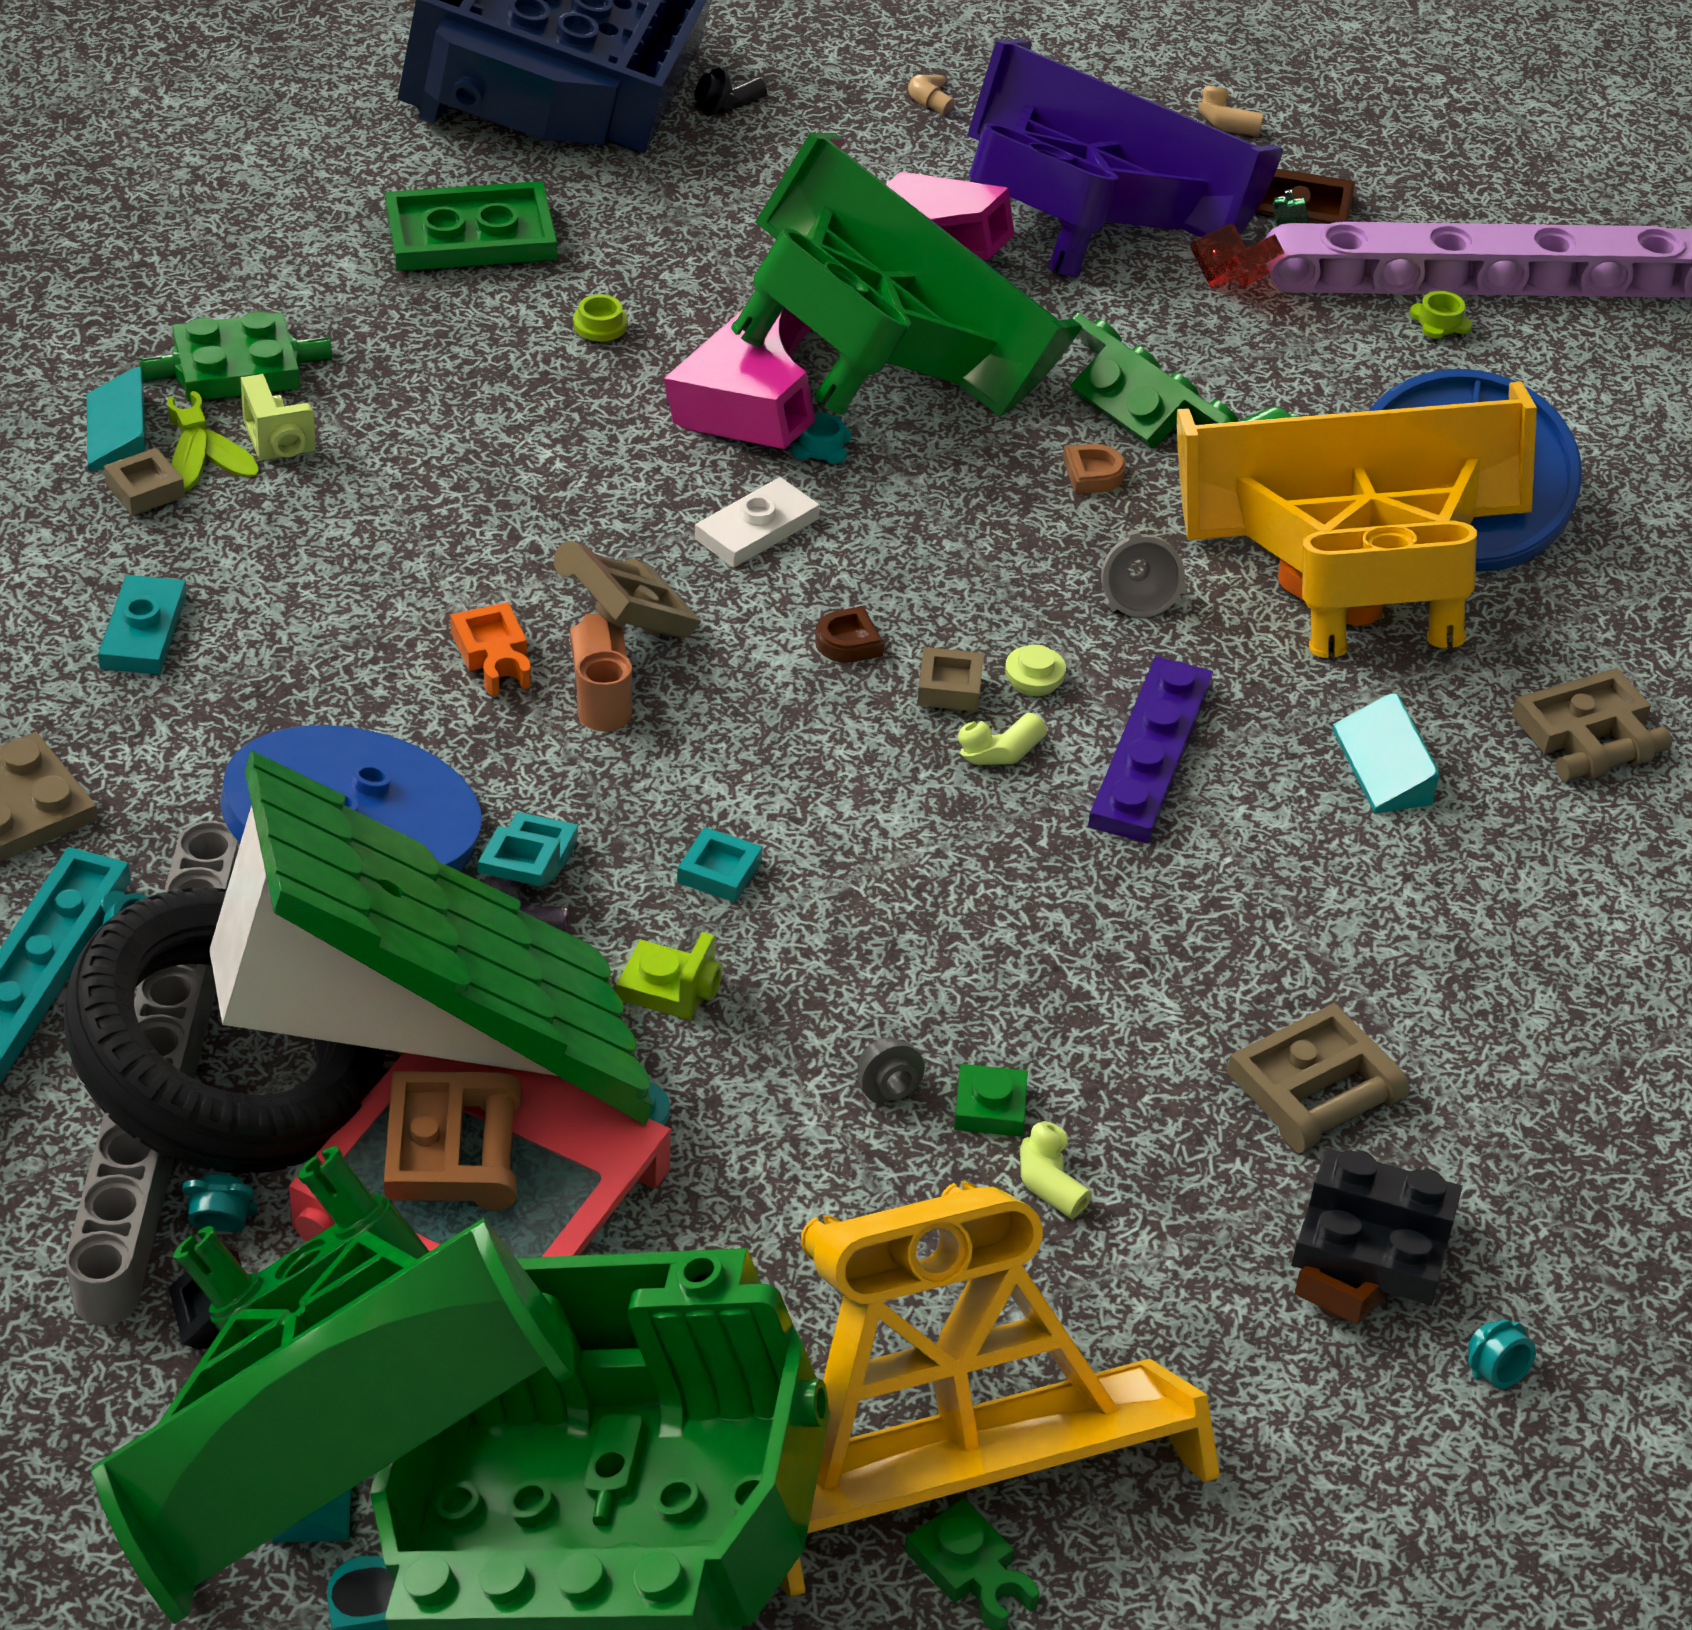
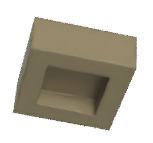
[104,447,185,516]
[917,647,984,712]

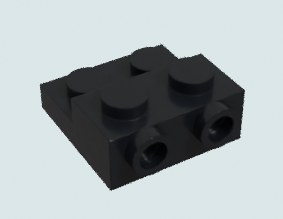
[1291,1148,1463,1306]

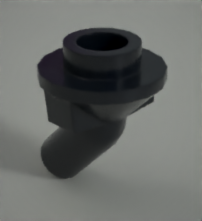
[694,67,767,116]

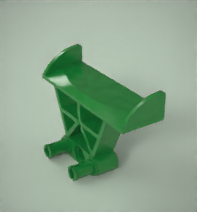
[731,132,1082,417]
[91,1146,574,1624]

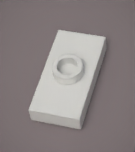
[695,477,820,567]

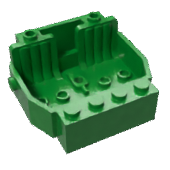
[370,1248,830,1630]

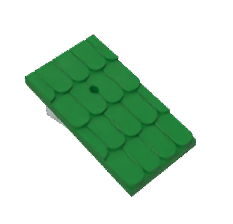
[209,750,653,1126]

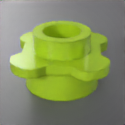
[1409,291,1472,339]

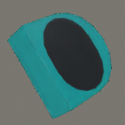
[327,1556,395,1630]

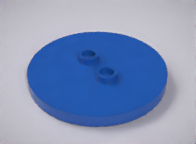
[1369,369,1582,571]
[220,725,482,871]

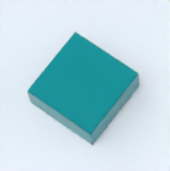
[677,827,763,903]

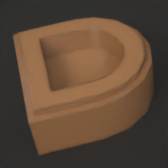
[1063,444,1126,494]

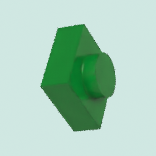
[954,1064,1028,1137]

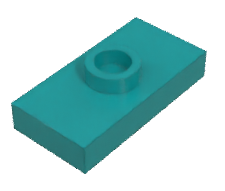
[98,575,187,675]

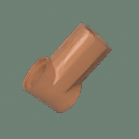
[570,614,633,732]

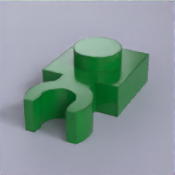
[904,1498,1040,1630]

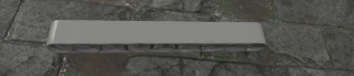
[66,821,239,1325]

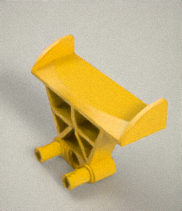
[1177,382,1537,658]
[780,1181,1220,1597]

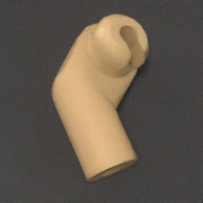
[1198,85,1264,138]

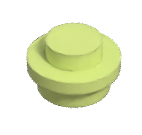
[1005,644,1066,697]

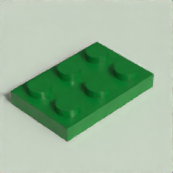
[385,181,557,271]

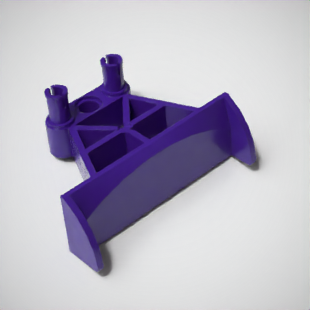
[967,39,1283,277]

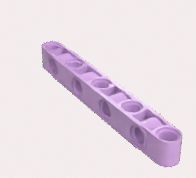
[1264,222,1692,297]

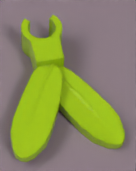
[167,391,259,492]

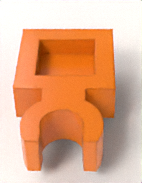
[450,602,531,696]

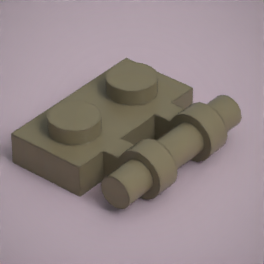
[1511,668,1672,781]

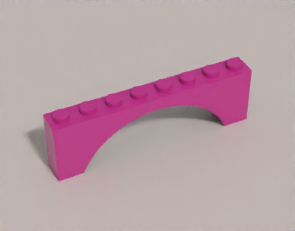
[664,172,1015,449]

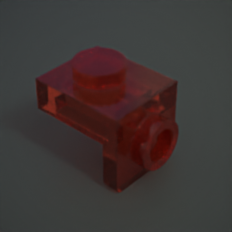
[1190,223,1284,290]

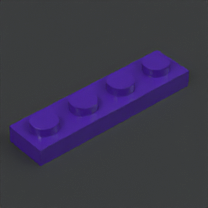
[1088,656,1213,844]

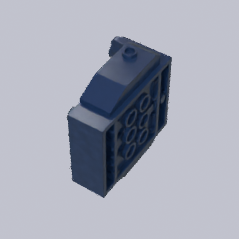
[397,0,712,153]

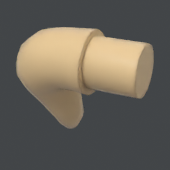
[908,74,955,116]

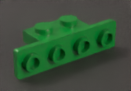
[1070,312,1239,449]

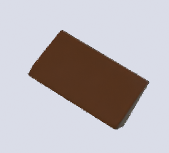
[1255,169,1356,224]

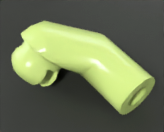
[958,713,1047,765]
[1020,1121,1092,1220]

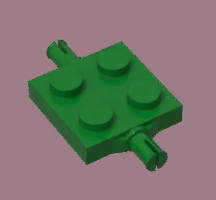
[138,311,332,402]

